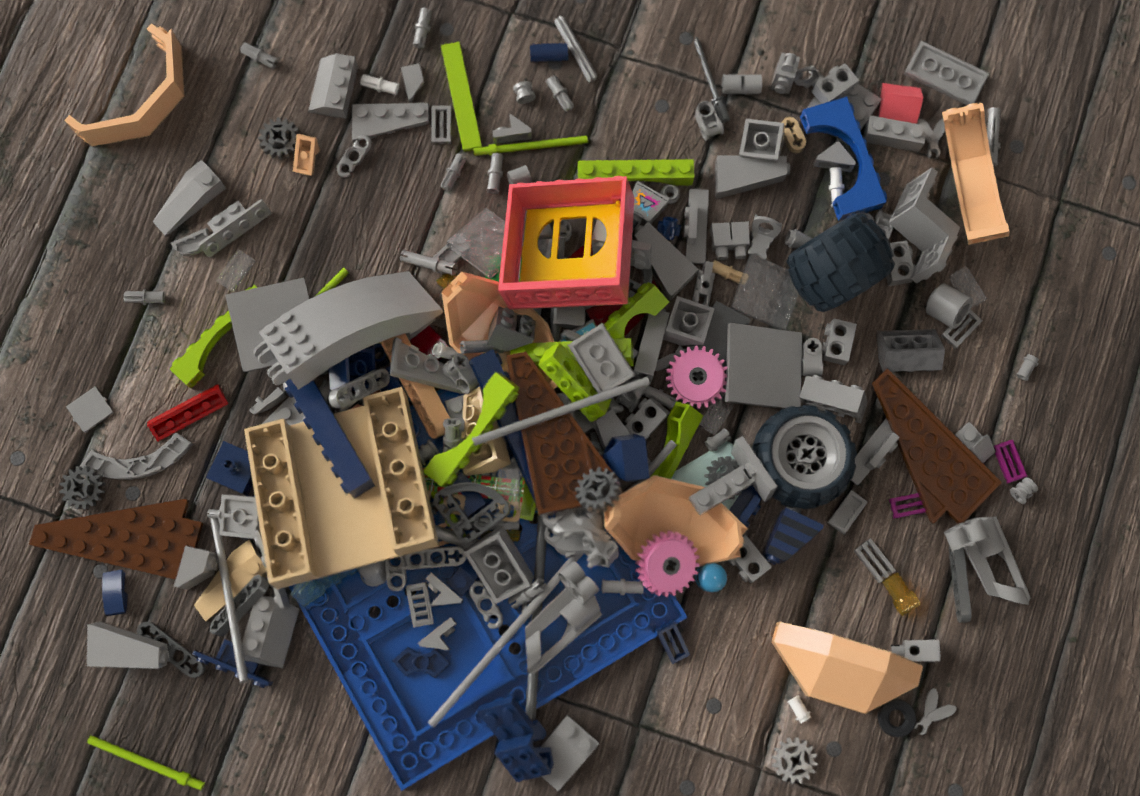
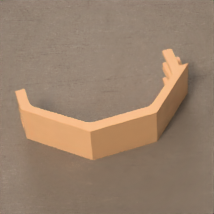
[64,23,184,146]
[942,103,1009,245]

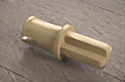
[712,259,748,285]

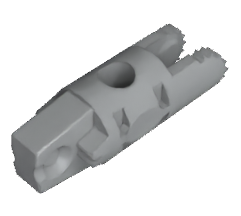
[692,261,715,306]

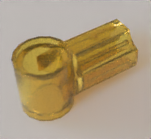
[882,572,921,616]

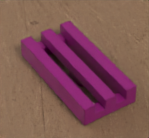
[993,439,1028,484]
[888,493,926,519]

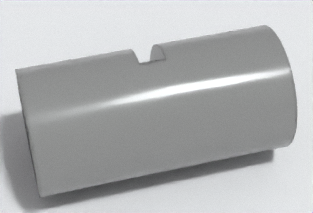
[722,75,762,94]

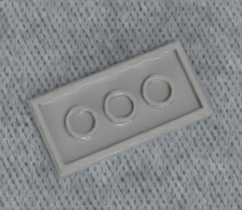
[904,41,989,105]

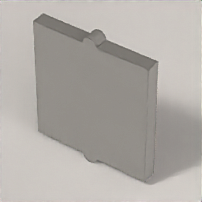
[66,387,114,433]

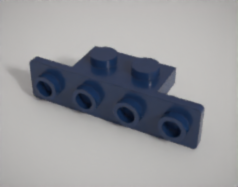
[729,485,761,527]
[193,639,273,688]

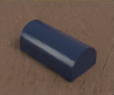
[530,43,568,62]

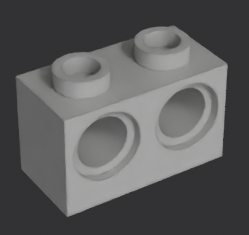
[812,63,859,104]
[886,240,916,286]
[822,319,857,366]
[625,397,670,440]
[727,535,772,584]

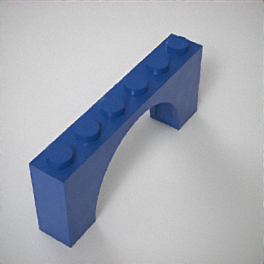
[800,97,887,221]

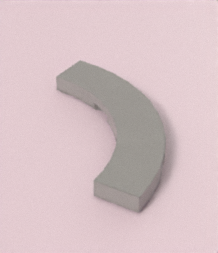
[80,433,193,480]

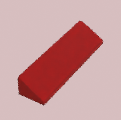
[147,384,229,442]

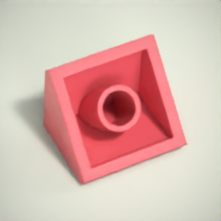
[879,83,923,124]

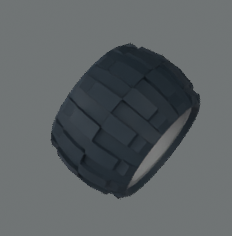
[787,213,895,312]
[752,405,857,509]

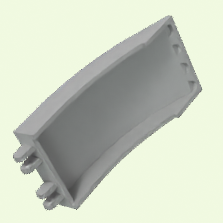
[253,271,443,389]

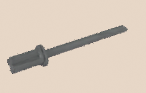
[694,37,730,124]

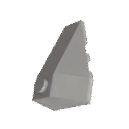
[153,160,226,236]

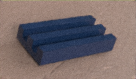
[655,619,690,664]

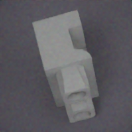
[710,221,750,260]

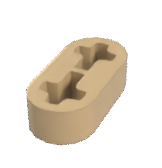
[782,117,806,153]

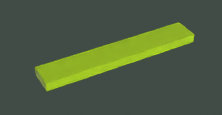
[441,42,482,152]

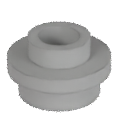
[660,185,680,204]

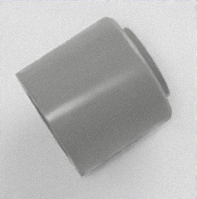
[926,283,973,329]

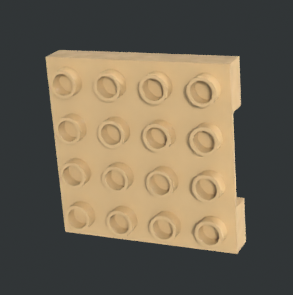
[244,387,439,589]

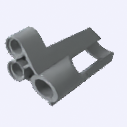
[944,516,1031,605]
[525,561,602,674]

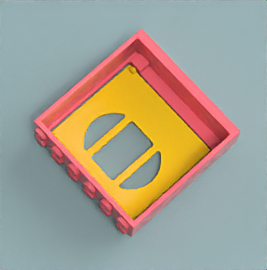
[498,176,635,309]

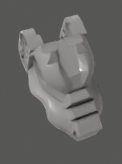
[542,507,619,568]

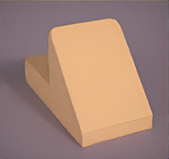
[293,134,320,176]

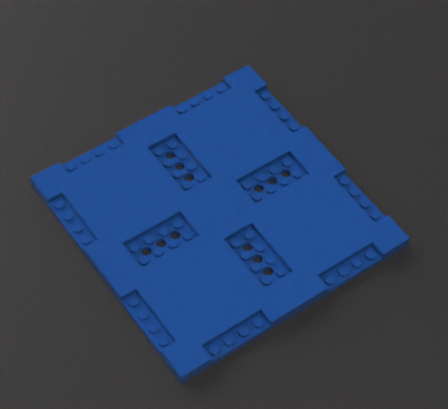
[253,385,687,791]

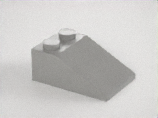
[541,715,599,791]

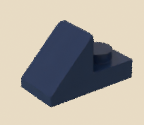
[447,559,479,597]

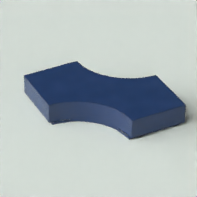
[392,647,450,678]

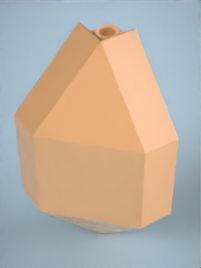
[442,272,557,390]
[604,475,748,568]
[771,622,923,714]

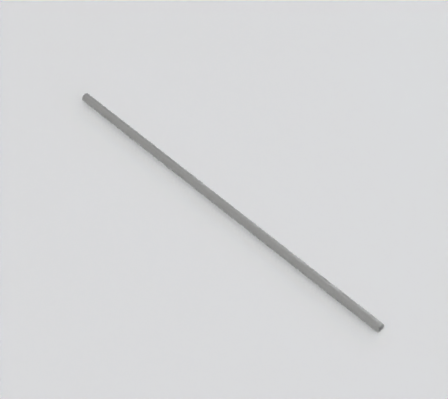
[428,440,677,728]

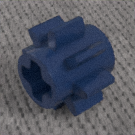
[657,217,681,240]

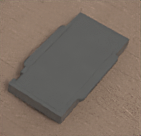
[685,301,751,381]

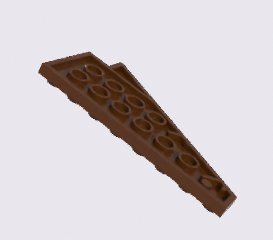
[872,369,1002,524]
[29,499,203,579]

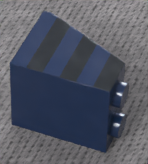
[762,508,824,565]

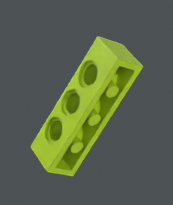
[538,342,612,422]

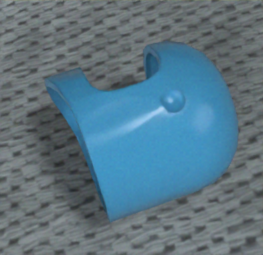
[694,563,727,592]

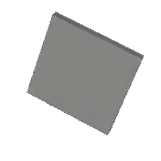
[225,278,309,372]
[725,323,802,409]

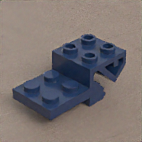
[477,696,554,782]

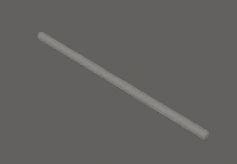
[472,377,650,446]
[209,509,248,684]

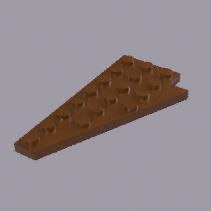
[506,352,612,515]

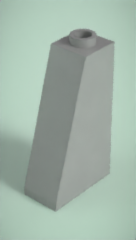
[715,155,790,199]
[634,222,699,301]
[632,309,670,384]
[592,408,651,491]
[87,622,169,669]

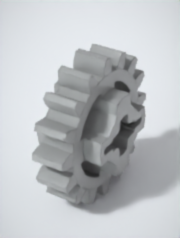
[771,737,818,784]

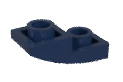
[102,570,128,617]

